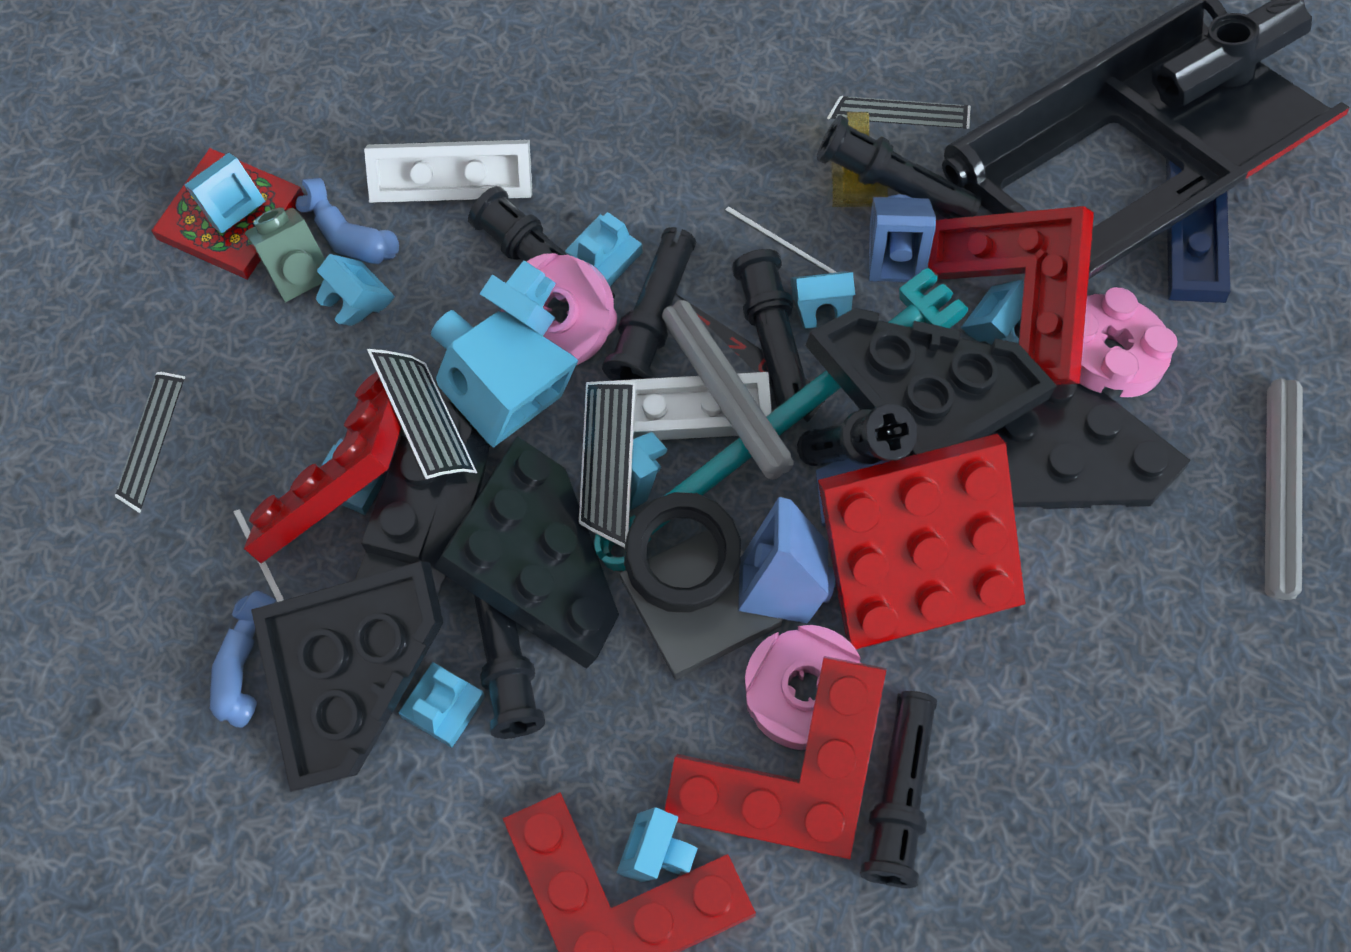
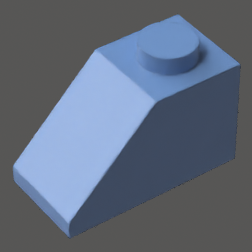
[869,194,936,282]
[738,497,835,623]

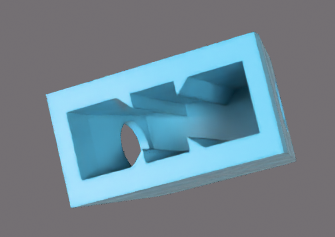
[431,310,579,448]

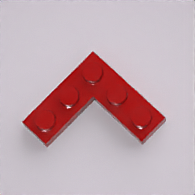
[927,206,1094,385]
[244,372,402,564]
[664,656,887,859]
[503,792,756,952]

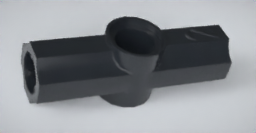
[1152,0,1312,110]

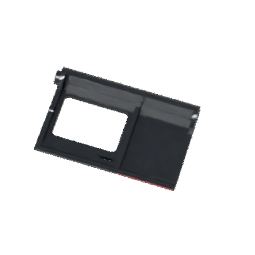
[942,0,1350,280]

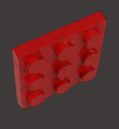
[818,434,1026,649]

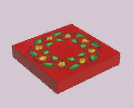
[151,148,304,280]

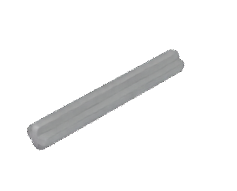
[662,300,794,480]
[1265,378,1303,600]

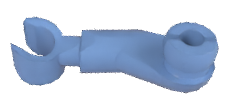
[295,178,399,264]
[210,591,276,728]

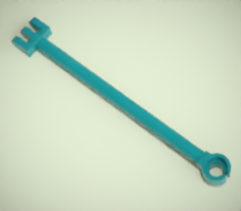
[594,268,968,571]

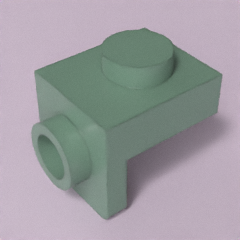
[245,208,325,303]

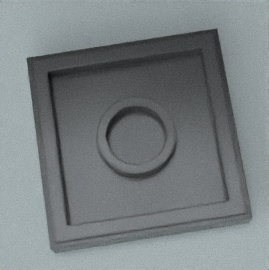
[620,530,782,680]

